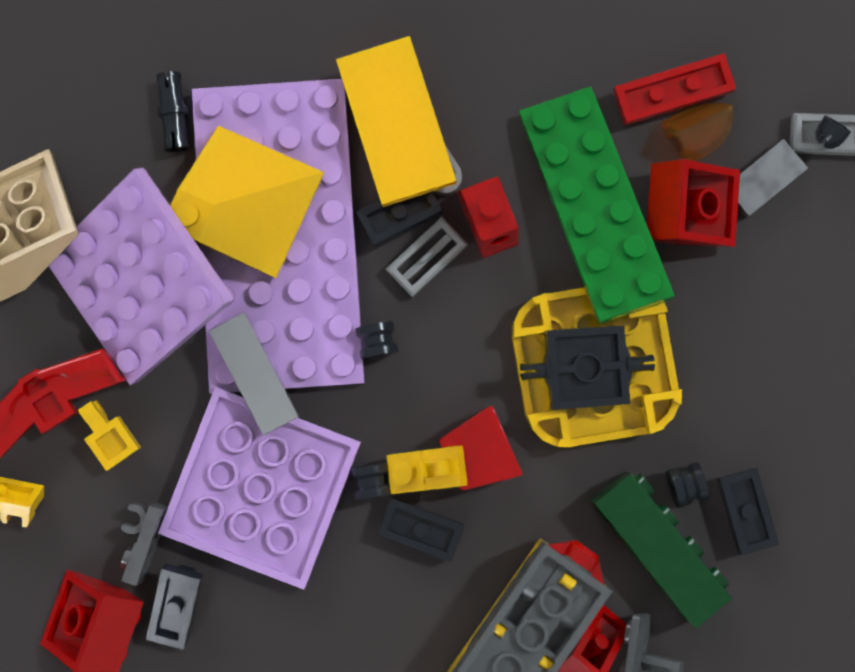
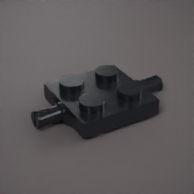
[520,325,655,410]

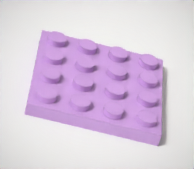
[49,168,235,385]
[158,387,361,590]

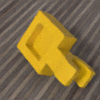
[78,400,142,471]

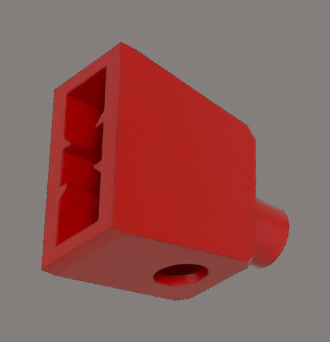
[457,176,519,259]
[438,405,523,491]

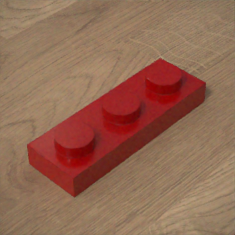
[613,53,736,126]

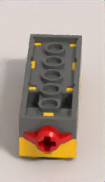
[447,538,613,672]

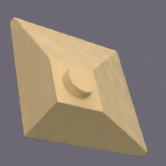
[0,149,79,302]

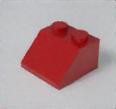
[647,159,740,247]
[40,570,144,672]

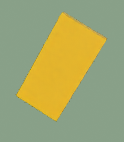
[336,36,457,207]

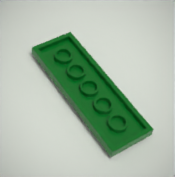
[519,86,675,325]

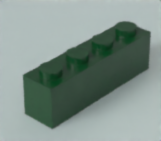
[590,472,732,629]

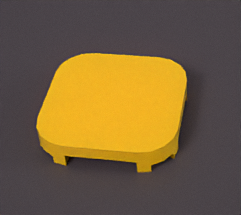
[512,288,682,447]

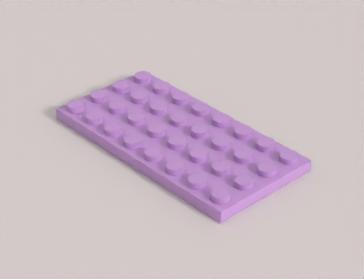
[192,79,365,394]

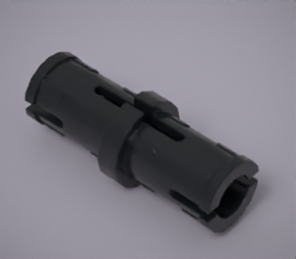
[156,71,190,152]

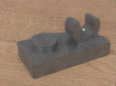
[120,503,168,586]

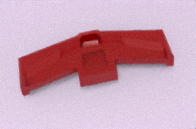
[0,348,127,459]

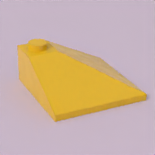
[170,125,325,279]

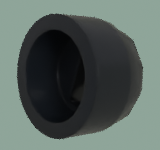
[815,115,851,149]

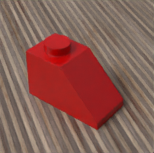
[558,605,627,672]

